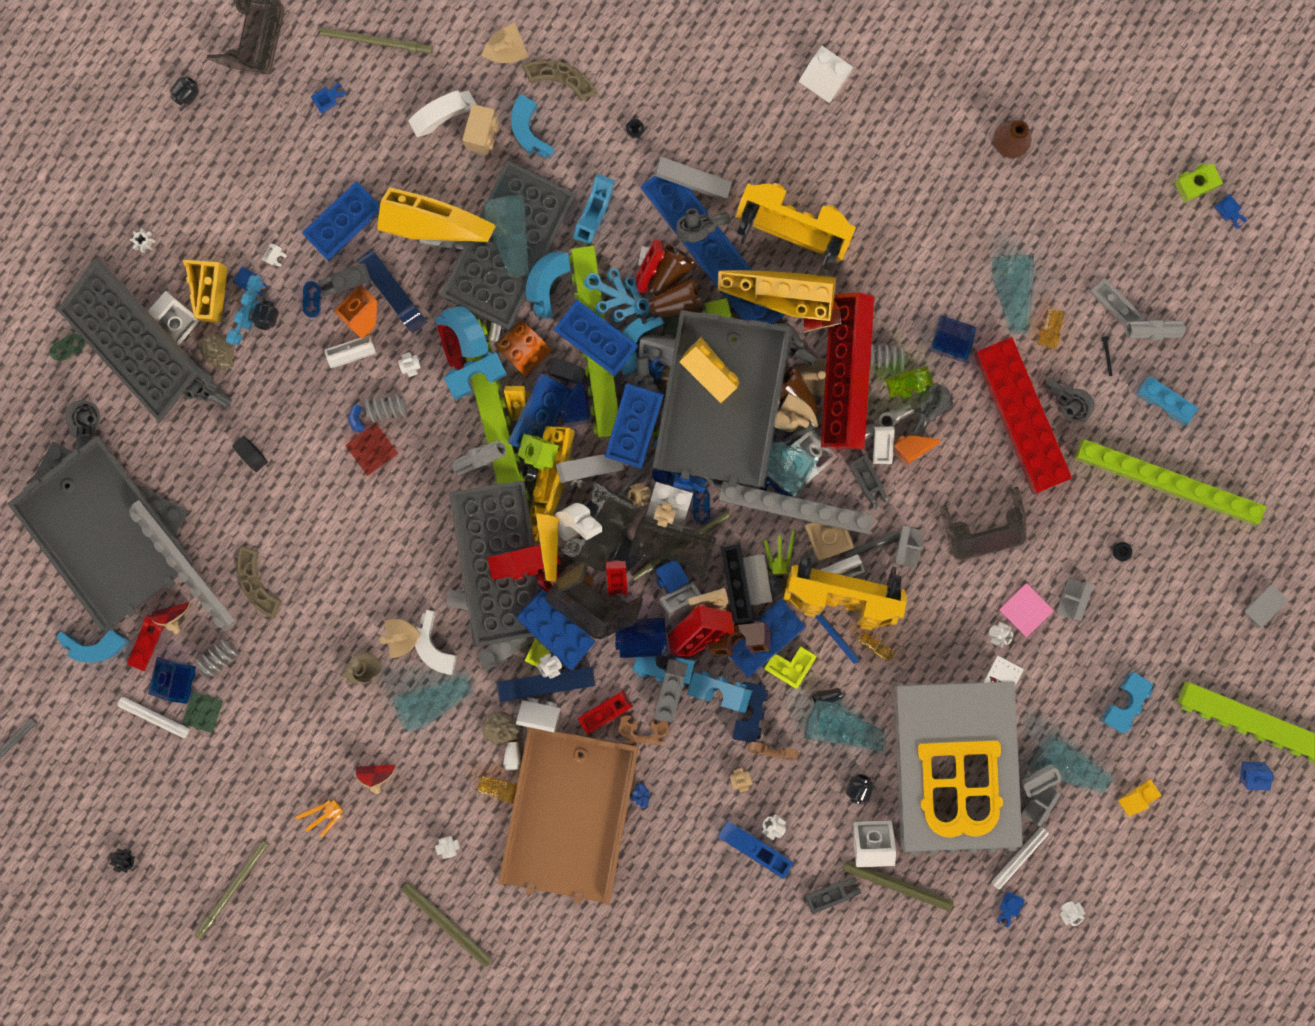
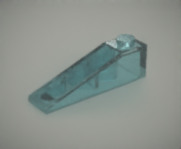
[484,195,529,277]
[992,255,1034,334]
[767,442,819,497]
[392,674,474,733]
[804,700,885,751]
[1029,734,1115,794]

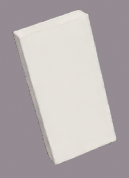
[873,427,894,464]

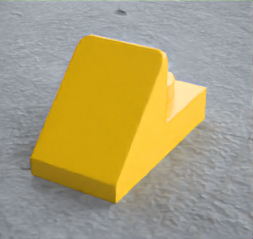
[504,386,530,420]
[1118,779,1162,817]

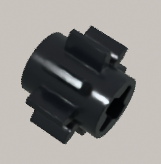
[109,848,135,873]

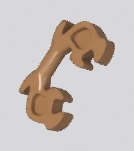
[619,715,669,745]
[747,742,799,761]

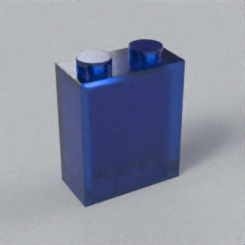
[615,618,667,658]

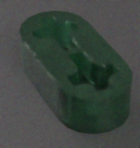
[50,334,85,361]

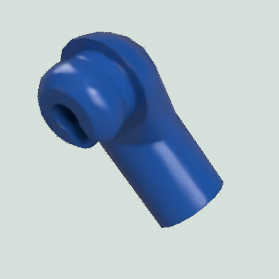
[348,404,365,433]

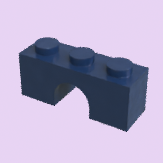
[733,681,769,742]

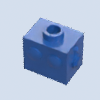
[654,558,689,594]
[1240,761,1273,791]

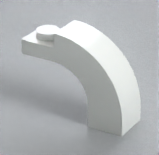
[408,90,477,137]
[554,503,602,541]
[415,610,457,675]

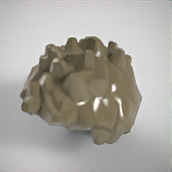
[200,334,235,371]
[342,651,382,684]
[482,712,522,744]

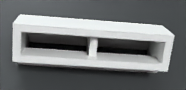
[325,335,377,368]
[821,554,865,577]

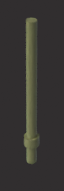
[320,28,433,54]
[631,510,731,581]
[194,840,269,940]

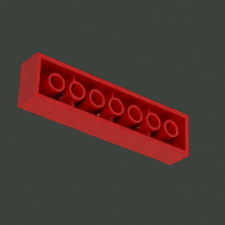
[821,292,875,450]
[974,337,1073,494]

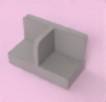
[639,333,675,366]
[894,526,923,568]
[1056,578,1093,622]
[659,582,701,624]
[1245,585,1288,628]
[1021,788,1061,827]

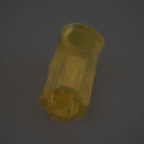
[1037,309,1065,350]
[477,776,517,803]

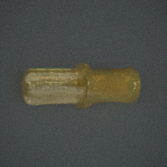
[857,632,895,661]

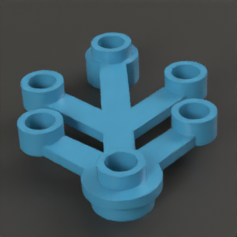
[584,268,651,322]
[226,275,263,345]

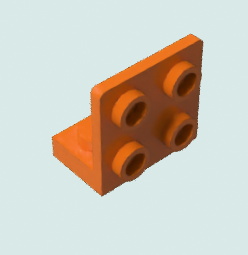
[495,320,552,377]

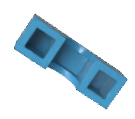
[444,352,507,400]
[1135,376,1199,426]
[633,648,695,687]
[687,671,752,713]
[1100,672,1154,734]

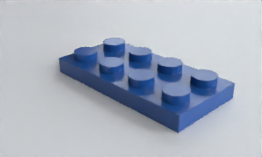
[302,181,380,261]
[553,300,638,377]
[508,373,572,448]
[605,383,664,468]
[515,589,595,670]
[729,598,806,678]

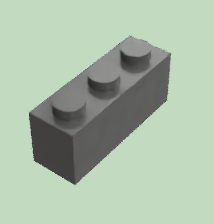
[654,659,688,723]

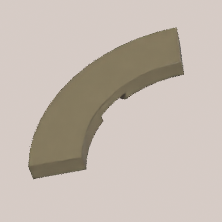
[522,60,598,101]
[237,545,281,619]

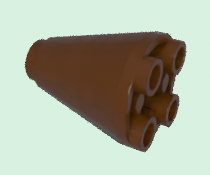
[993,120,1032,159]
[648,242,697,296]
[649,278,702,316]
[780,367,819,414]

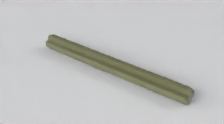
[843,860,953,911]
[402,883,492,967]

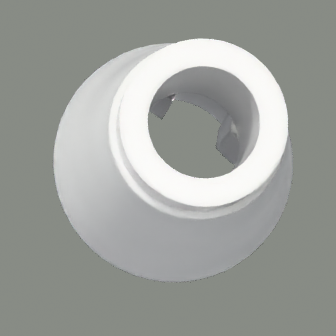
[503,742,522,770]

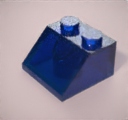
[928,315,977,363]
[560,381,591,427]
[148,657,196,704]

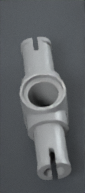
[865,403,914,440]

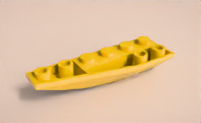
[377,187,496,242]
[718,270,836,321]
[530,426,575,542]

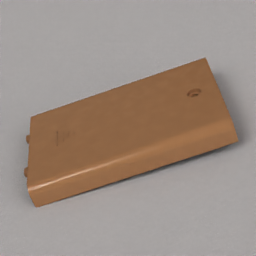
[498,727,639,906]

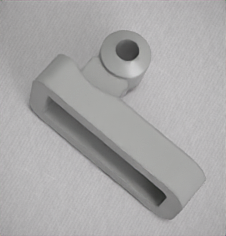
[1020,764,1061,797]

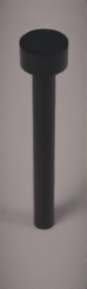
[1101,336,1113,376]

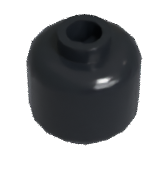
[170,76,199,106]
[251,301,279,330]
[846,774,874,804]

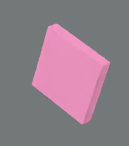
[999,583,1054,638]

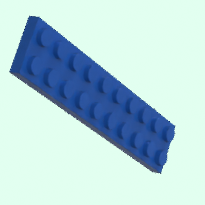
[640,176,786,324]

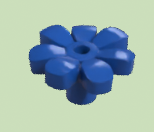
[630,784,650,808]

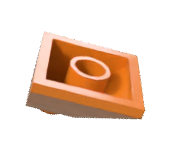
[334,285,377,339]
[893,435,941,466]

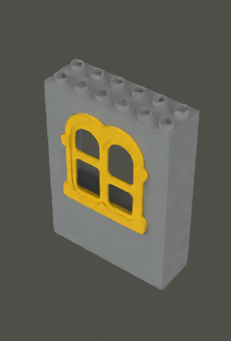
[893,681,1023,855]

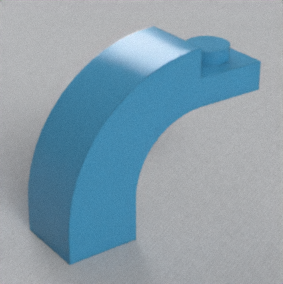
[511,94,555,158]
[573,173,615,245]
[526,251,571,319]
[435,306,489,358]
[621,316,664,377]
[56,629,130,663]

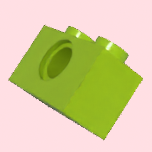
[1175,163,1223,203]
[517,434,559,470]

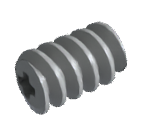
[870,344,906,371]
[365,394,407,422]
[196,639,240,680]

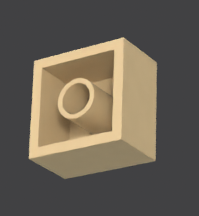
[462,104,500,155]

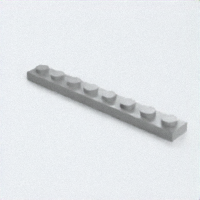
[718,482,873,535]
[129,500,235,631]

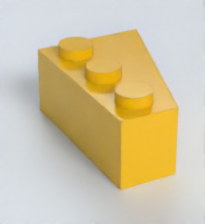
[183,260,228,323]
[680,337,740,403]

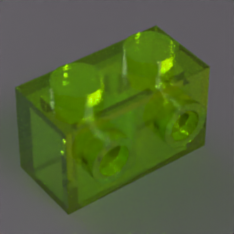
[885,366,933,399]

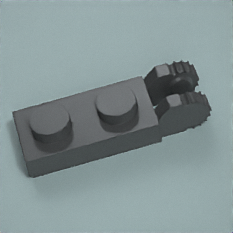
[318,263,371,296]
[848,454,889,510]
[805,877,861,914]

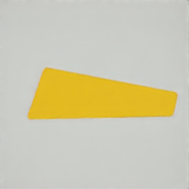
[536,513,559,582]

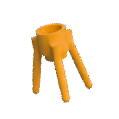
[295,799,344,837]

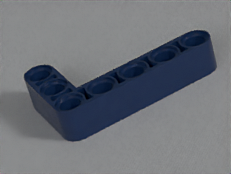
[357,249,428,334]
[496,667,596,702]

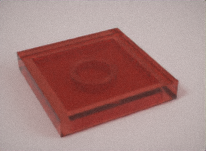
[345,423,399,476]

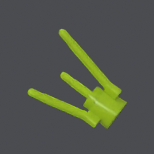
[764,529,796,574]

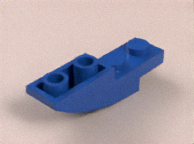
[717,820,793,879]

